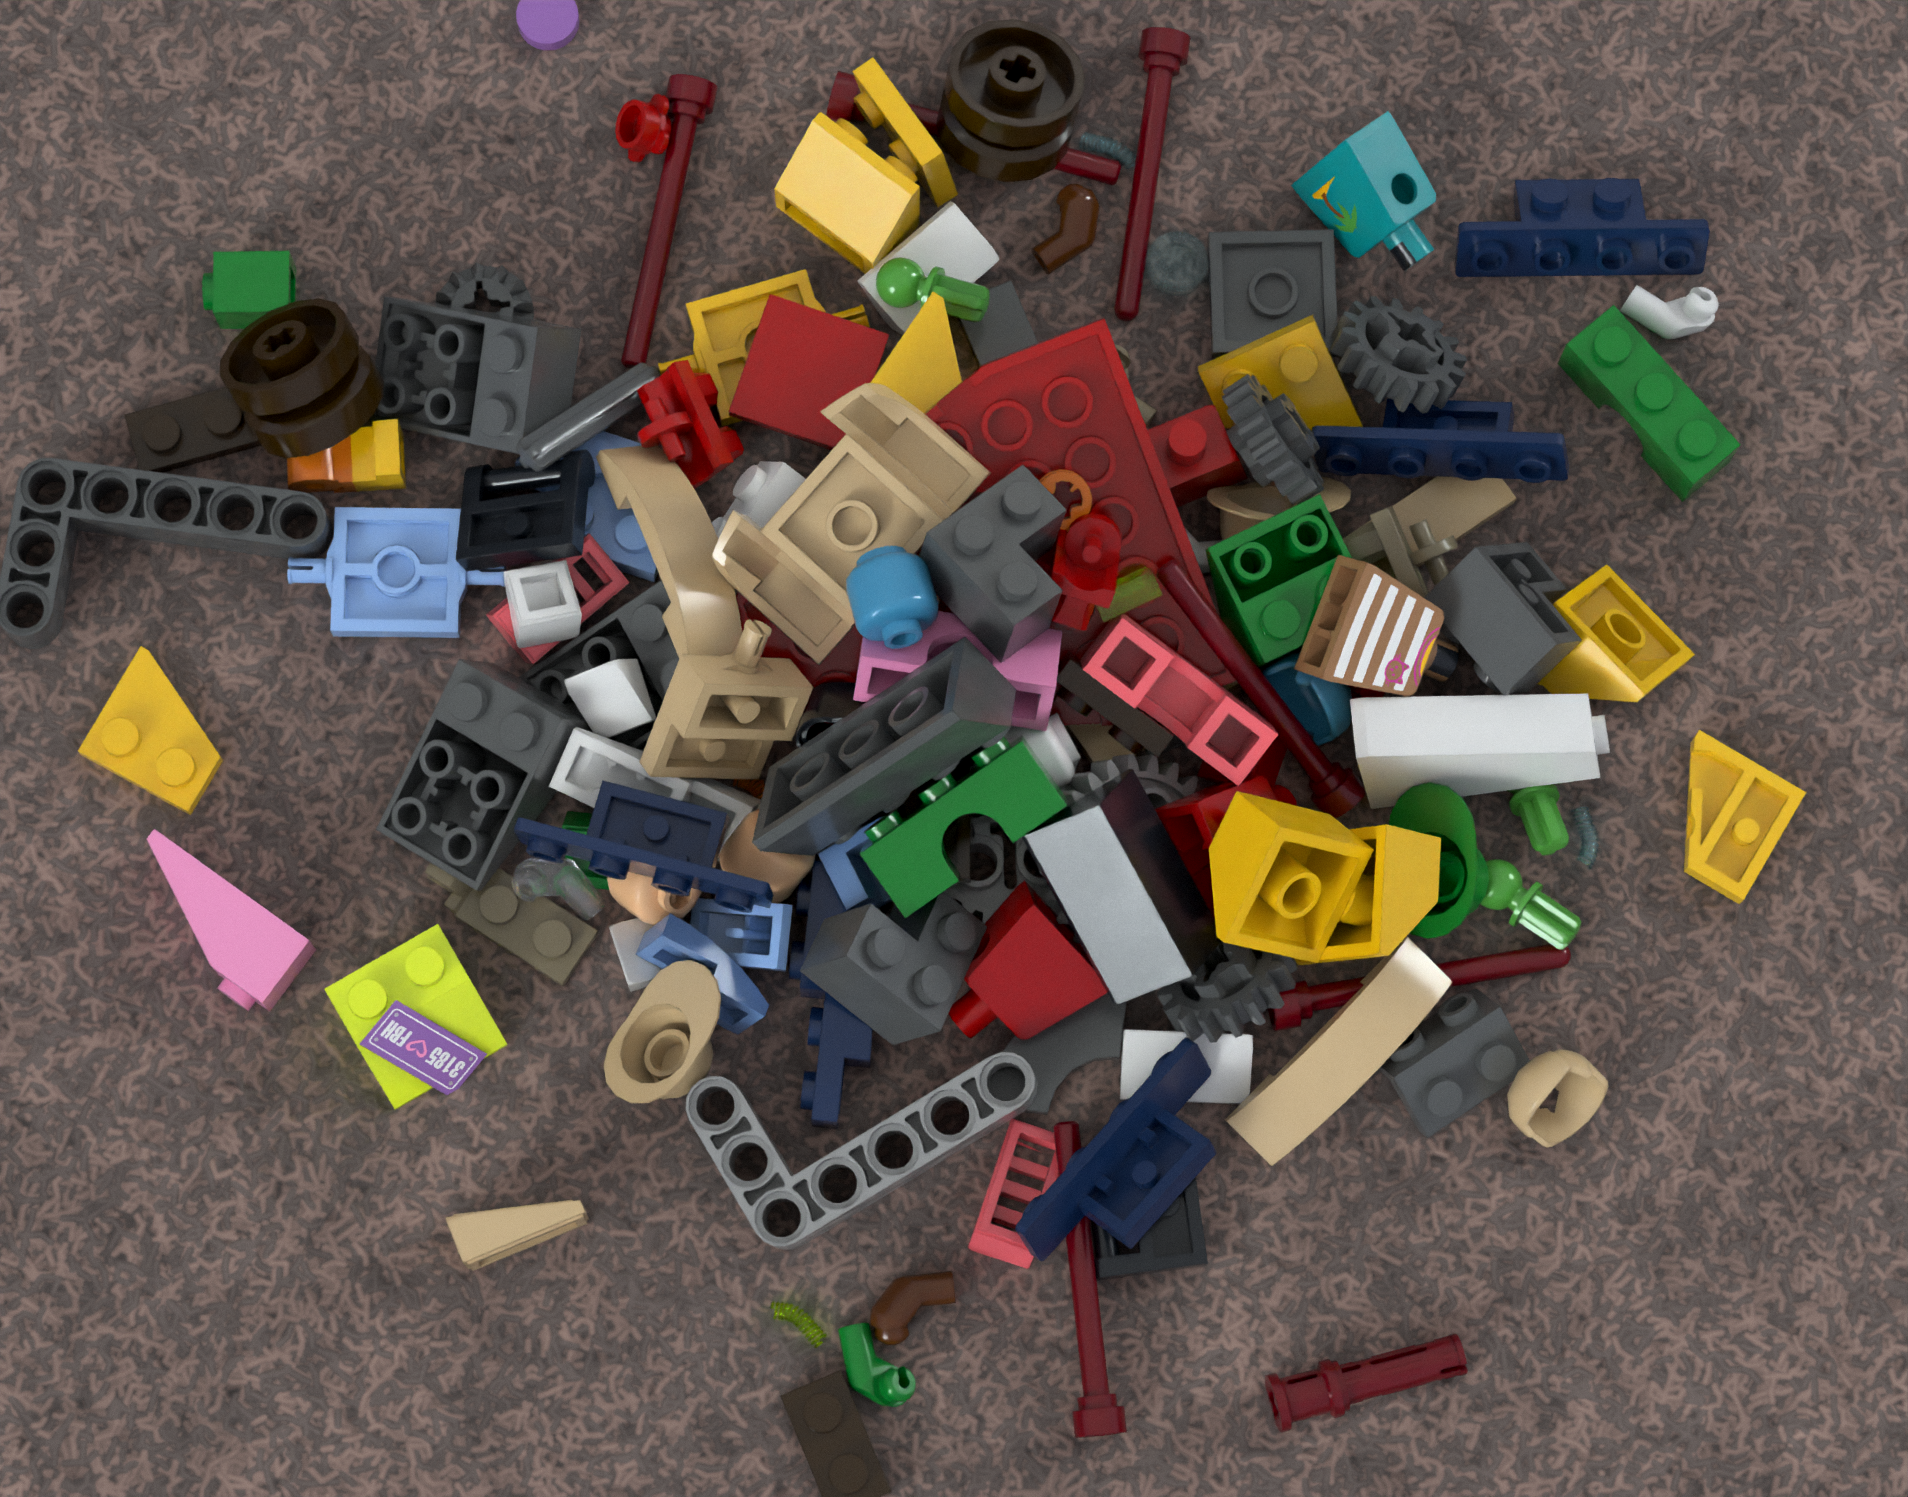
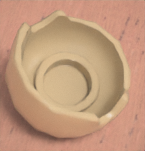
[1507,1049,1609,1147]

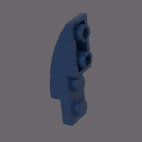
[789,861,873,1129]

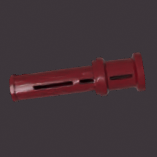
[1265,1333,1468,1433]

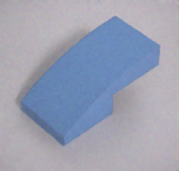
[636,913,769,1034]

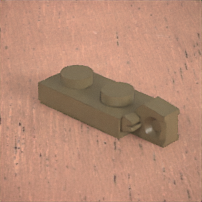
[424,863,599,987]

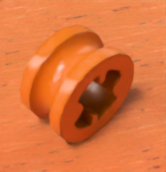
[1039,469,1092,530]

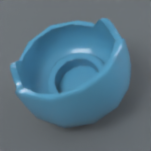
[1262,651,1352,746]

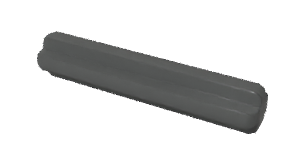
[516,363,661,472]

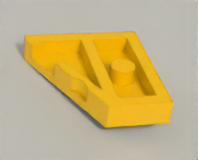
[852,57,958,208]
[1198,315,1363,430]
[78,646,223,815]
[1684,730,1806,904]

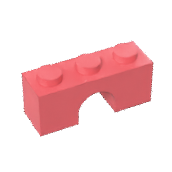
[1080,609,1278,786]

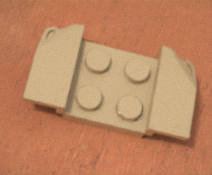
[712,383,991,665]

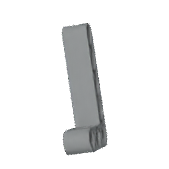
[686,1052,1038,1250]

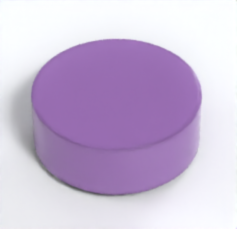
[516,0,579,50]

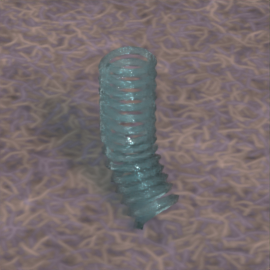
[1079,132,1136,169]
[1571,806,1600,870]

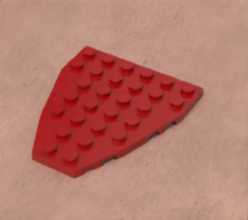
[735,317,1236,726]

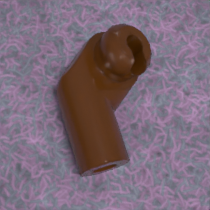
[1031,184,1100,275]
[870,1271,956,1345]

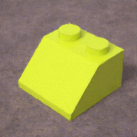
[324,924,508,1110]

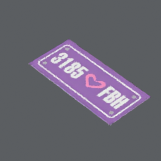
[360,1000,487,1095]

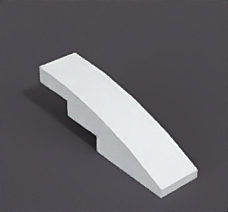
[549,727,762,861]

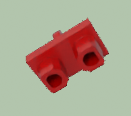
[637,360,744,489]
[1049,513,1122,631]

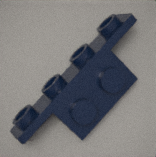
[1454,178,1710,277]
[1312,398,1569,483]
[514,780,774,913]
[1015,1037,1217,1262]

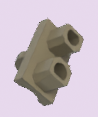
[1343,506,1458,598]

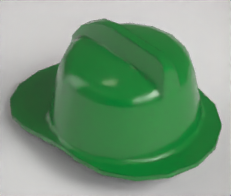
[1389,782,1489,939]

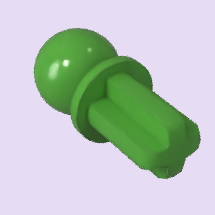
[876,257,990,323]
[1507,784,1569,855]
[1481,859,1581,950]

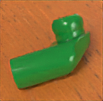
[838,1323,916,1407]

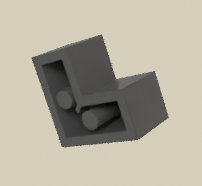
[919,465,1066,663]
[1424,542,1582,695]
[800,892,987,1045]

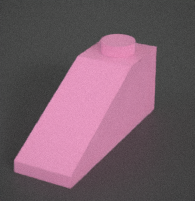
[147,829,316,1012]

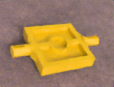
[658,269,870,426]

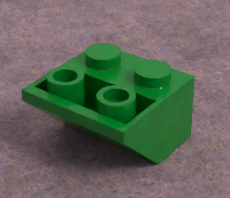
[1205,494,1352,669]

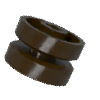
[936,19,1085,182]
[219,298,384,458]

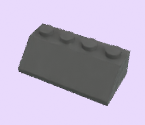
[752,637,1016,856]

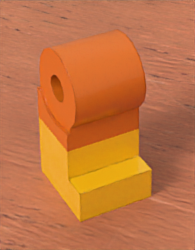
[286,419,406,493]

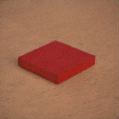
[729,294,889,450]

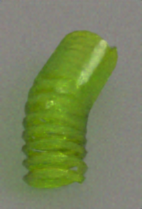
[770,1301,827,1348]

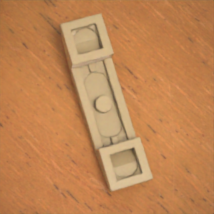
[596,446,742,659]
[1225,936,1452,1166]

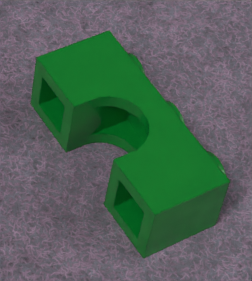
[1557,305,1741,502]
[860,735,1067,918]

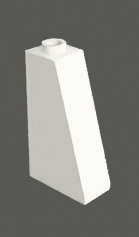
[1350,693,1610,809]

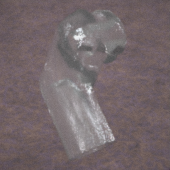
[512,856,607,921]

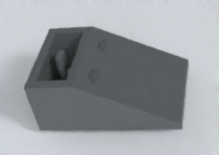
[368,297,581,454]
[518,580,679,751]
[376,659,591,891]

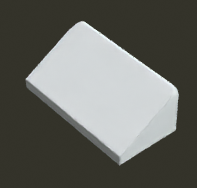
[857,201,999,335]
[1120,1030,1253,1104]

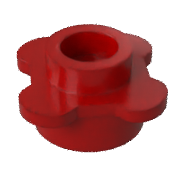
[615,94,672,163]

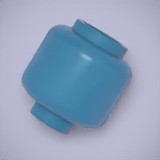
[846,546,938,649]

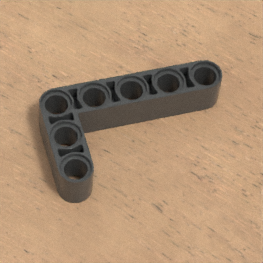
[0,458,333,649]

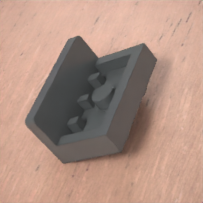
[1378,989,1530,1138]

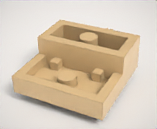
[639,620,813,779]

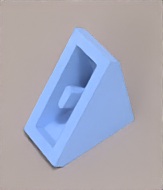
[690,898,793,972]

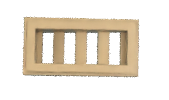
[446,1200,589,1271]

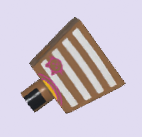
[1294,555,1459,697]

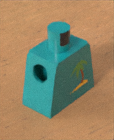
[1291,111,1436,271]

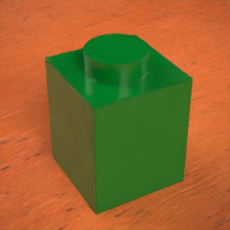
[202,251,296,329]

